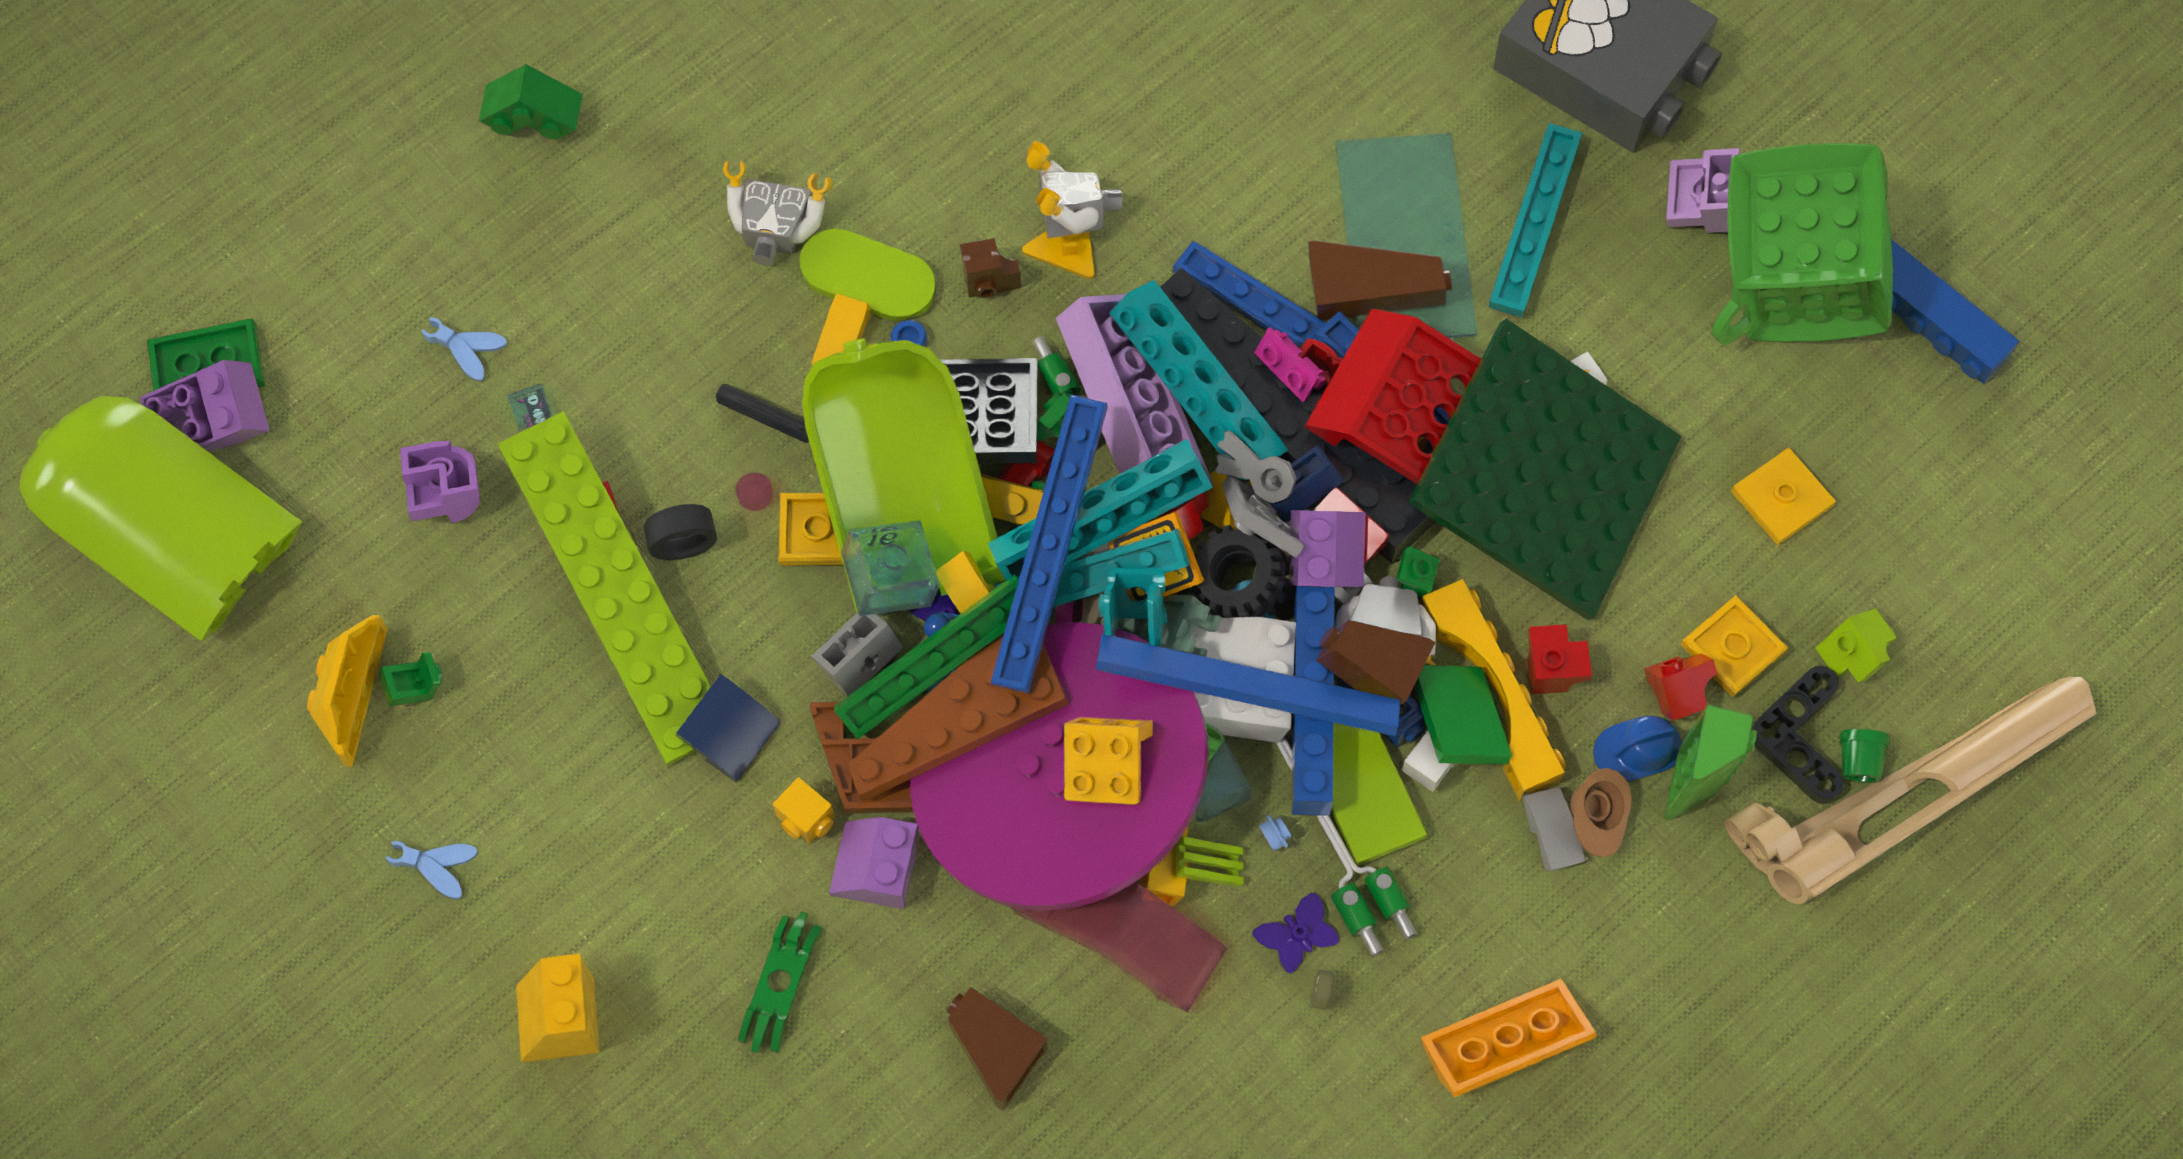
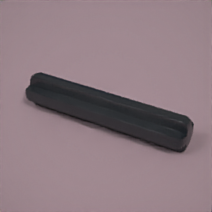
[715,384,809,443]

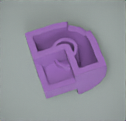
[400,441,480,524]

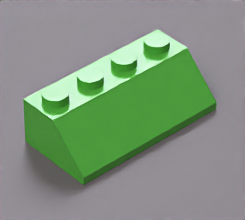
[1664,705,1757,820]

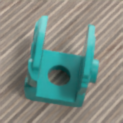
[1099,568,1167,646]

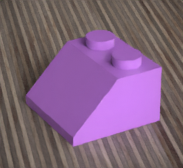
[1289,510,1365,587]
[829,817,920,909]

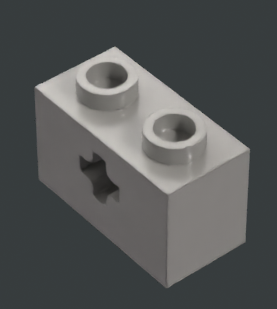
[811,605,903,696]

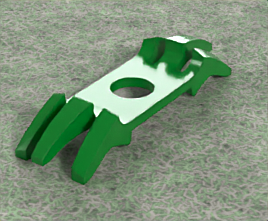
[738,911,822,1053]

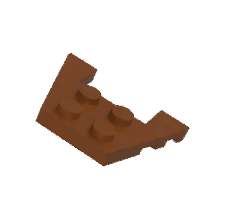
[810,702,913,813]

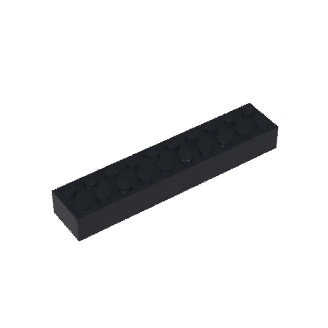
[1160,267,1436,564]

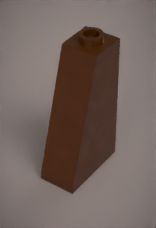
[1308,241,1452,320]

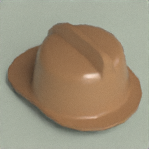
[1570,768,1632,858]

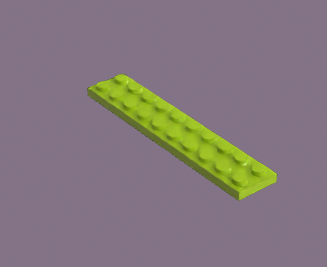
[497,411,711,766]

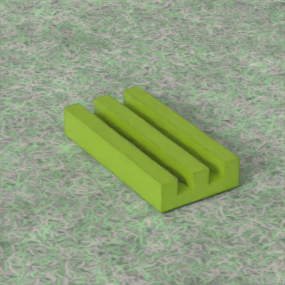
[1175,837,1244,887]

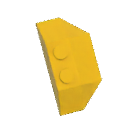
[307,615,388,767]

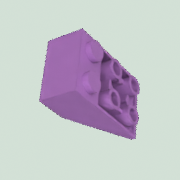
[140,360,270,452]

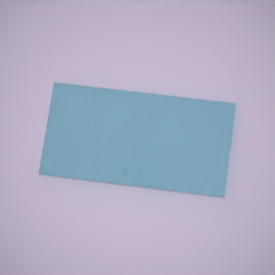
[1336,133,1477,338]

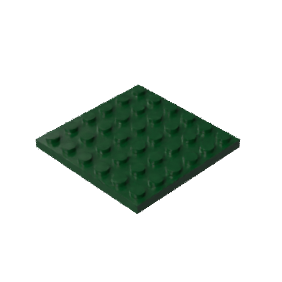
[1408,318,1682,620]

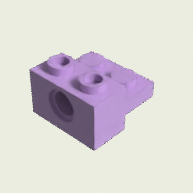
[1666,148,1741,233]

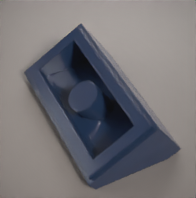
[1269,445,1343,523]

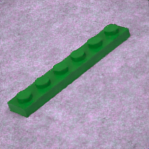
[834,574,1019,739]

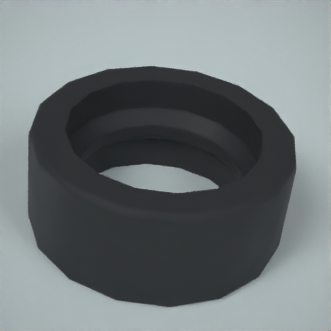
[643,504,718,561]

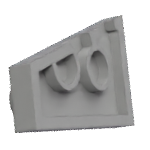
[1222,475,1304,557]

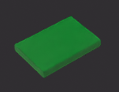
[147,318,265,391]
[1414,665,1512,764]

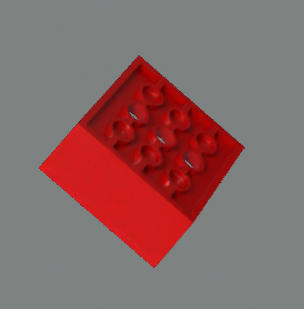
[1304,309,1481,484]

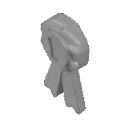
[1215,430,1297,503]

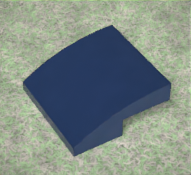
[676,674,780,782]

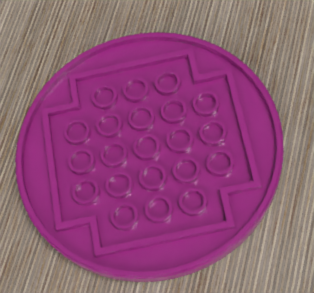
[910,622,1209,911]

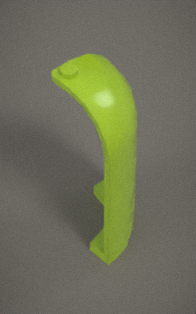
[802,338,1005,614]
[19,396,303,641]

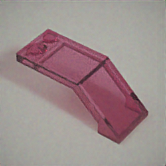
[1011,883,1227,1013]

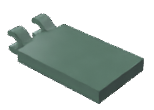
[1117,595,1222,657]

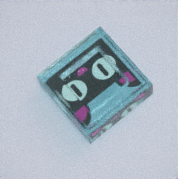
[507,383,553,430]

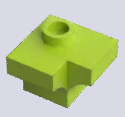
[1815,608,1897,683]

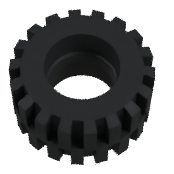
[1191,525,1290,618]

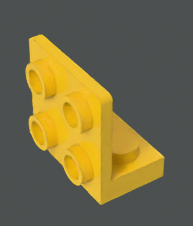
[1064,717,1153,804]

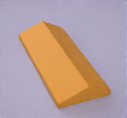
[1421,979,1597,1098]

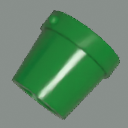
[1839,729,1890,783]

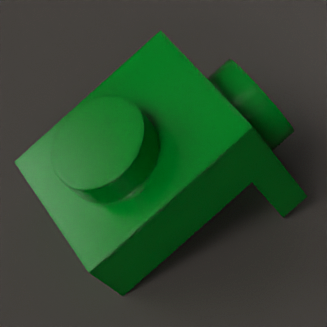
[1396,546,1440,599]
[379,651,442,706]

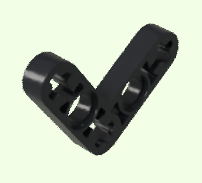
[1752,666,1844,804]

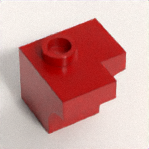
[1527,624,1592,695]
[1643,653,1717,721]

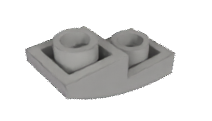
[1522,787,1585,871]

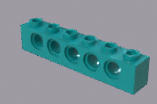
[1109,280,1288,482]
[988,439,1213,580]

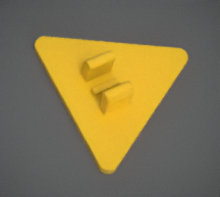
[1022,231,1094,279]

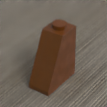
[1316,620,1435,705]
[947,987,1048,1111]

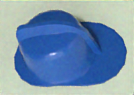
[1593,715,1682,781]

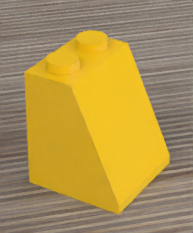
[516,954,600,1062]

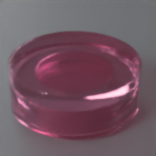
[735,472,773,511]

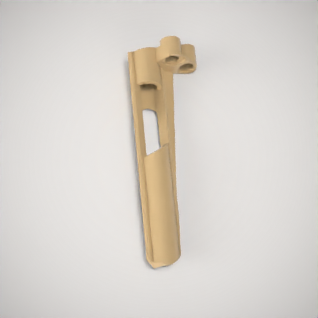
[1725,677,2097,904]

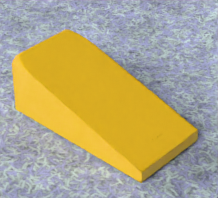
[811,294,871,365]

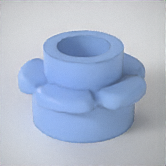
[1259,815,1292,851]

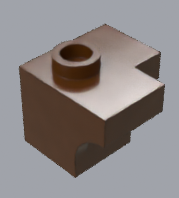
[960,238,1021,298]

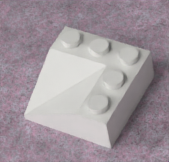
[1192,617,1296,743]

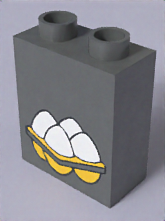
[1493,0,1722,153]

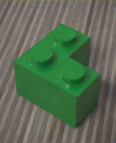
[479,64,583,140]

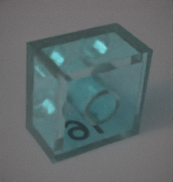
[841,520,940,616]

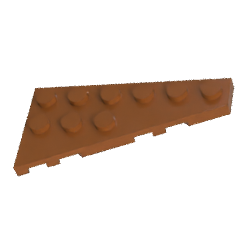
[847,633,1069,801]

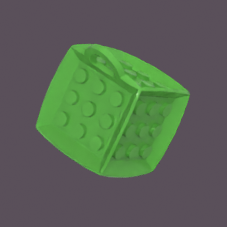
[1712,143,1893,345]

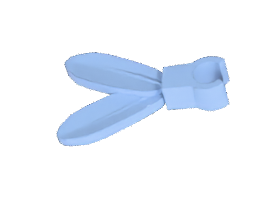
[421,318,507,381]
[385,841,478,899]

